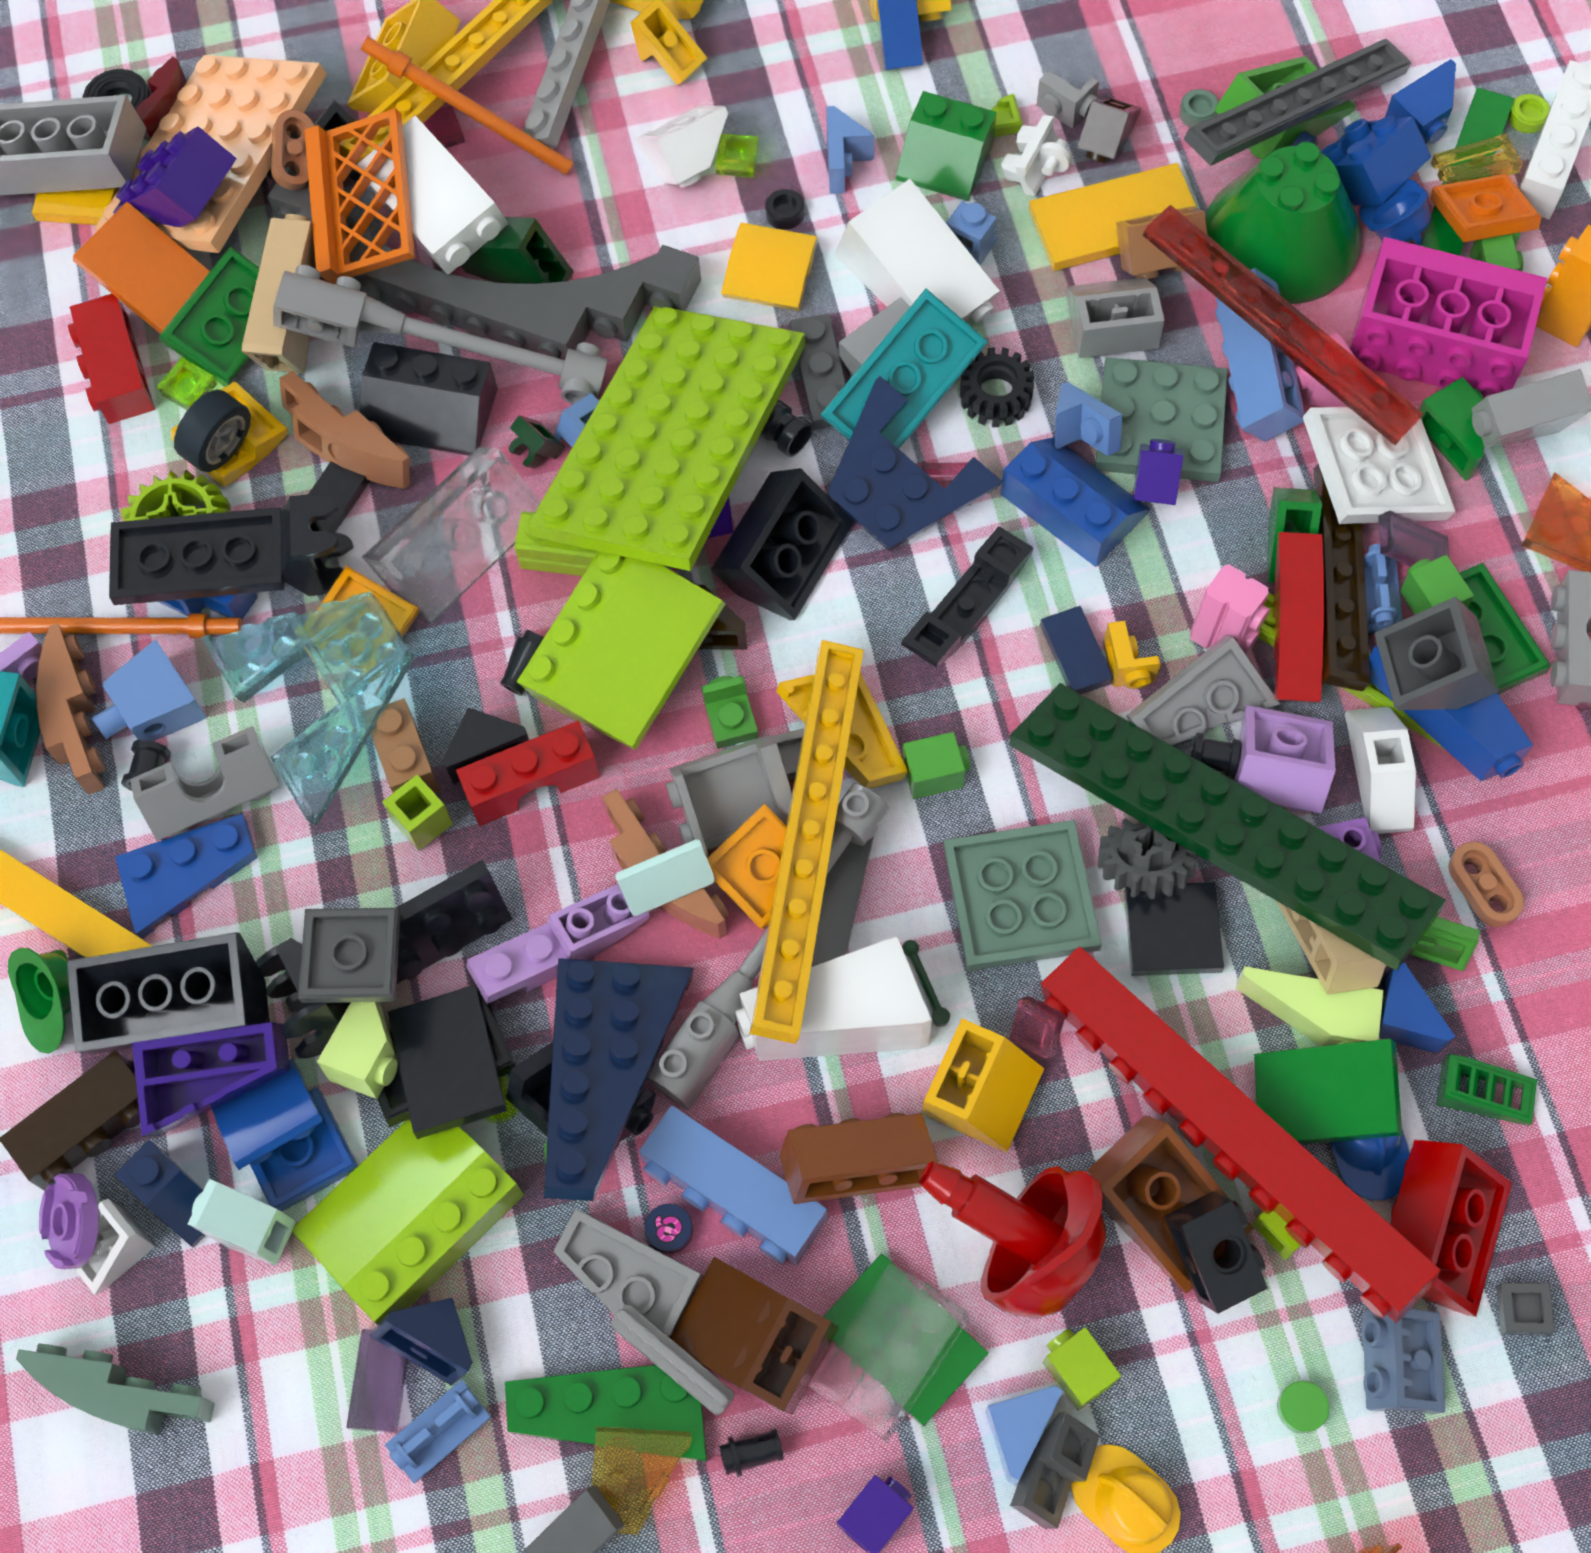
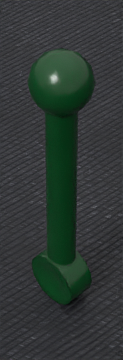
[902,940,950,1027]

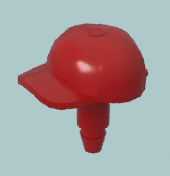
[919,1161,1106,1319]

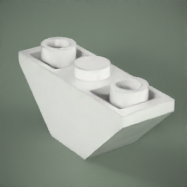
[1345,707,1416,834]

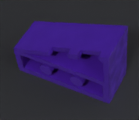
[132,1022,290,1137]

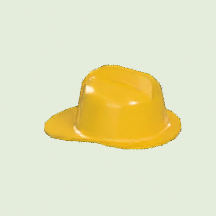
[1071,1444,1181,1553]

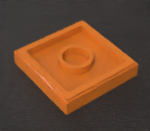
[1430,174,1541,243]

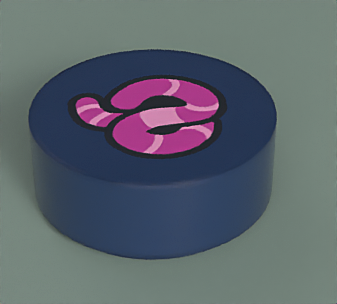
[645,1204,693,1254]

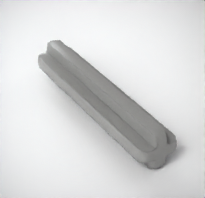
[611,1305,735,1416]

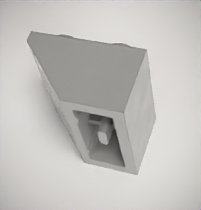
[1065,278,1164,358]

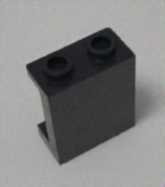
[506,1042,656,1151]

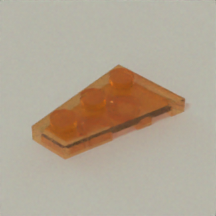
[1521,472,1591,572]

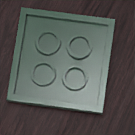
[1095,357,1227,482]
[943,820,1102,971]

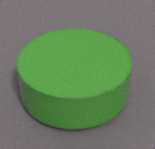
[1277,1381,1329,1433]

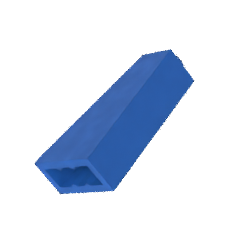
[1369,645,1533,781]

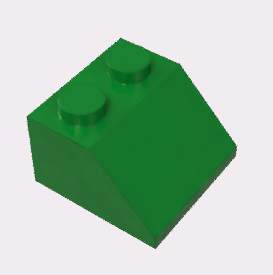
[896,91,997,201]

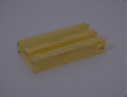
[1431,134,1523,184]

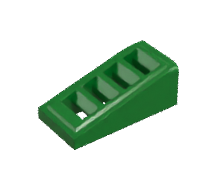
[1436,1053,1537,1126]

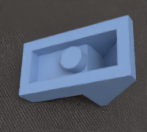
[826,106,874,194]
[1055,382,1122,456]

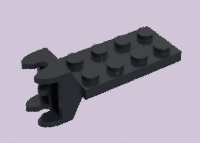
[109,494,354,605]
[256,860,513,1059]

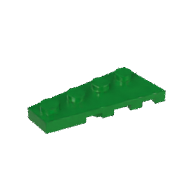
[505,1365,707,1462]

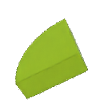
[991,94,1023,137]

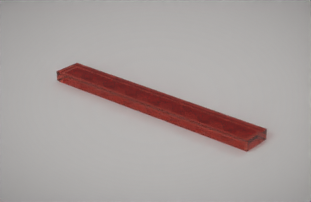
[1142,205,1424,446]

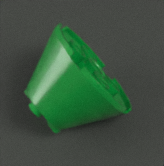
[1205,142,1362,304]

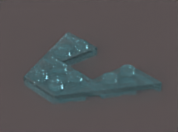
[201,591,415,826]

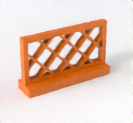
[304,108,415,284]

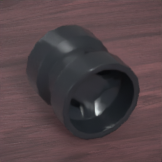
[760,400,813,457]

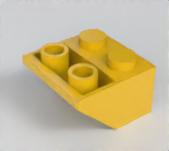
[922,1018,1044,1153]

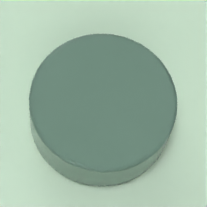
[1179,89,1219,127]

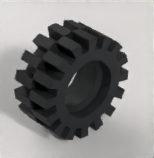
[960,347,1034,427]

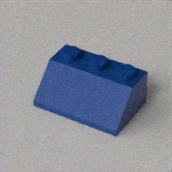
[1000,437,1150,567]

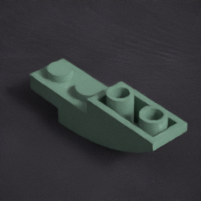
[16,1343,215,1435]

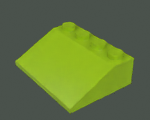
[517,551,725,750]
[292,1119,524,1325]

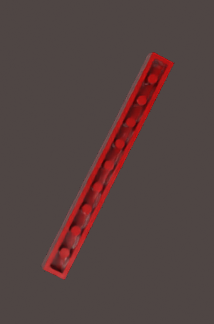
[1041,946,1440,1323]

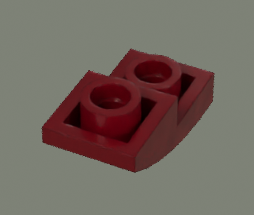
[135,56,187,142]

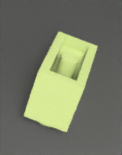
[317,1002,398,1099]

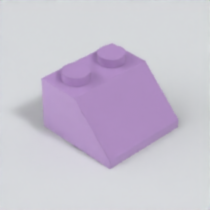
[1234,705,1336,814]

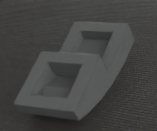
[1010,1412,1100,1529]

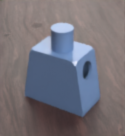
[92,640,207,741]

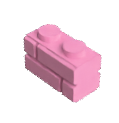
[1190,564,1270,653]

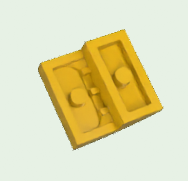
[721,222,818,311]
[171,382,288,488]

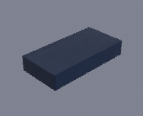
[1040,606,1113,694]

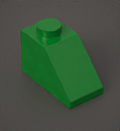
[1419,377,1484,481]
[1267,487,1322,583]

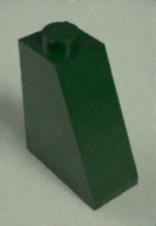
[461,217,574,284]

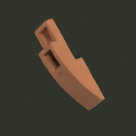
[279,371,411,489]
[36,623,106,795]
[602,788,729,939]

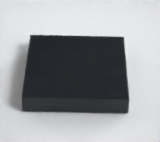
[1124,882,1224,976]

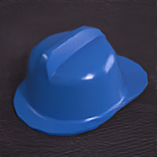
[1359,179,1432,246]
[1330,1129,1410,1201]

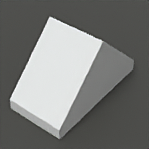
[75,1199,156,1295]

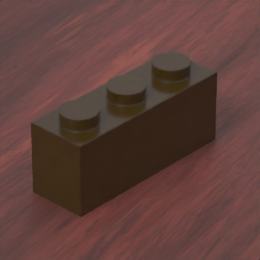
[0,1050,140,1191]

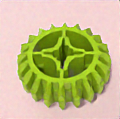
[120,470,231,521]

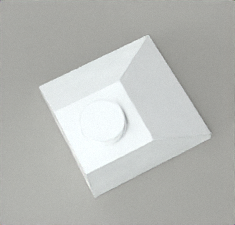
[635,105,728,188]

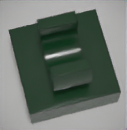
[509,415,566,469]

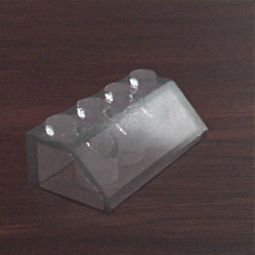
[362,447,541,623]

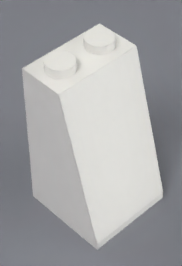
[357,116,509,275]
[835,179,1000,323]
[735,936,932,1061]

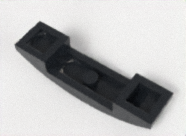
[901,526,1033,668]

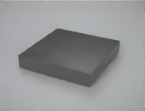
[298,908,401,1003]

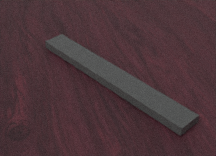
[1184,38,1412,166]

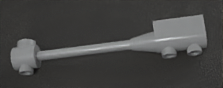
[273,265,607,405]
[647,783,889,1110]

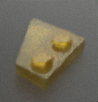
[590,1426,692,1535]

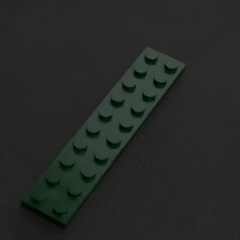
[1009,683,1446,971]

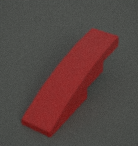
[1273,532,1324,703]

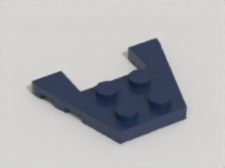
[827,376,1002,551]

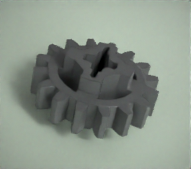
[1098,819,1196,899]

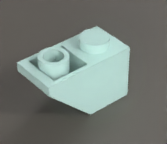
[188,1179,296,1266]

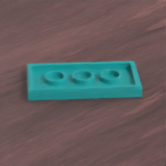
[820,288,988,449]

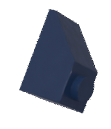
[114,1140,205,1248]

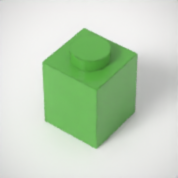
[1400,554,1474,614]
[902,732,971,799]

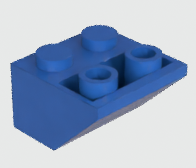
[1321,116,1431,206]

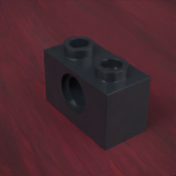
[1164,1191,1268,1314]

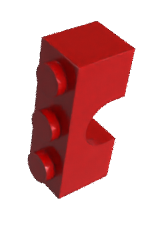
[456,720,600,827]

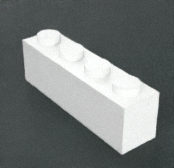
[1519,60,1591,220]

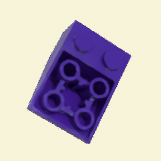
[113,126,237,228]

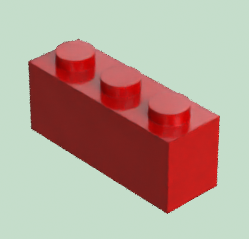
[68,294,155,424]

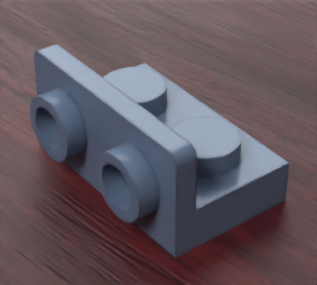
[1361,1308,1445,1414]

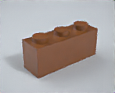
[780,1113,938,1204]

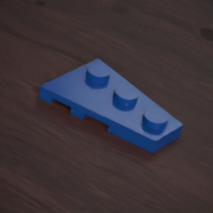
[115,813,258,939]

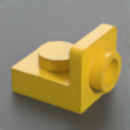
[1103,621,1161,689]

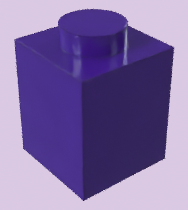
[1133,439,1184,505]
[837,1475,914,1553]

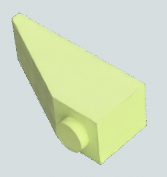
[1236,966,1383,1046]

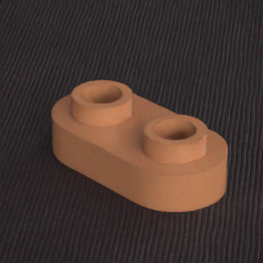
[271,110,314,190]
[1448,842,1524,927]

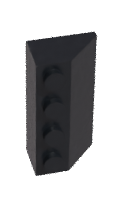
[67,932,270,1053]

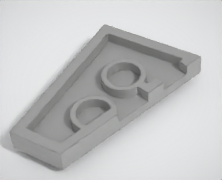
[1126,635,1280,745]
[553,1209,703,1338]

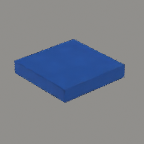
[250,1087,358,1212]

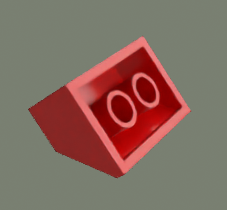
[1390,1139,1512,1317]

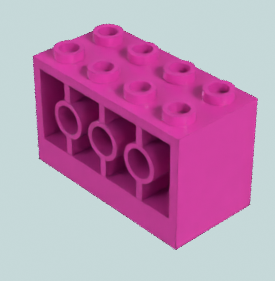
[1349,237,1547,398]

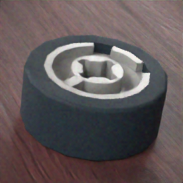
[174,389,251,472]

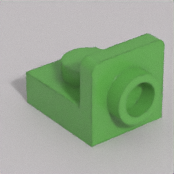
[702,676,759,749]

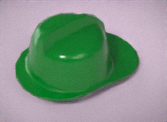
[8,947,71,1054]

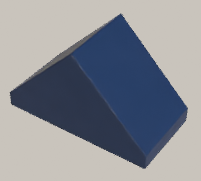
[370,1298,473,1385]

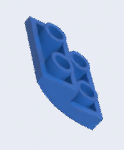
[212,1058,323,1170]

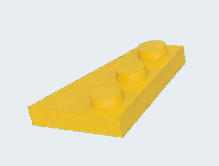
[776,672,908,789]

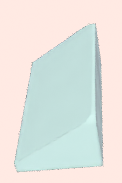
[615,839,715,916]

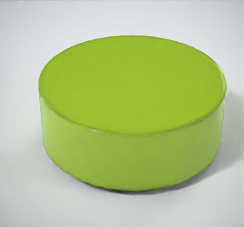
[1508,94,1550,134]

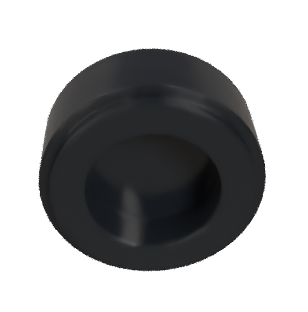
[765,189,804,230]

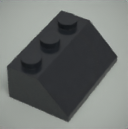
[360,342,498,457]
[711,468,854,620]

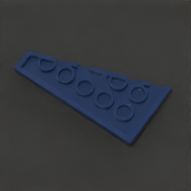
[544,958,694,1201]

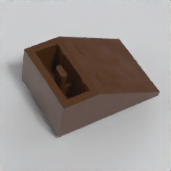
[670,1257,839,1414]

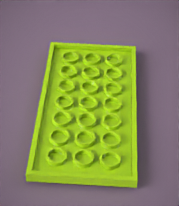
[528,306,805,571]

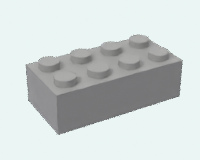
[0,95,146,196]

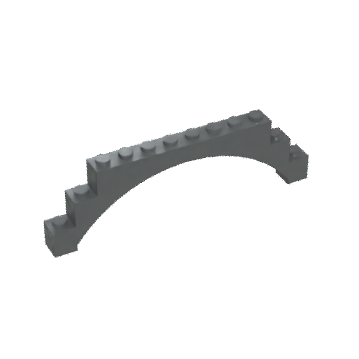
[267,132,701,360]

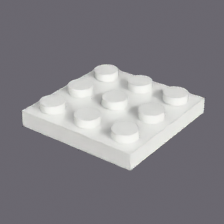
[1303,406,1455,524]

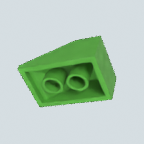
[1214,56,1356,159]

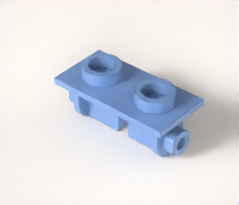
[1364,544,1403,634]
[385,1379,492,1484]

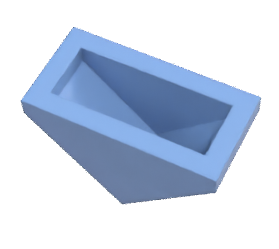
[985,1385,1063,1485]

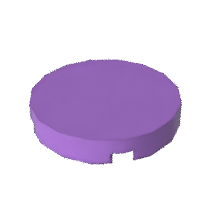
[39,1173,99,1269]

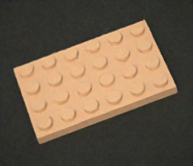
[94,55,327,253]

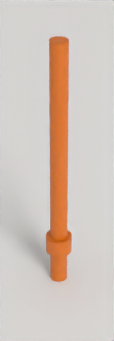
[360,36,574,176]
[0,613,243,639]

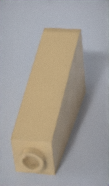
[242,214,316,374]

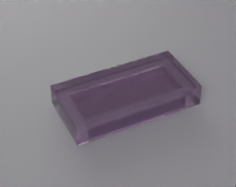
[1378,510,1450,566]
[346,1329,408,1434]

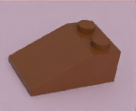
[1086,1115,1254,1294]

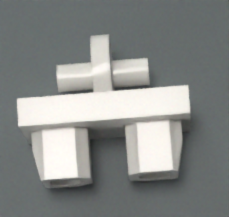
[1001,115,1072,196]

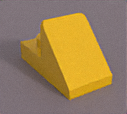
[630,0,707,85]

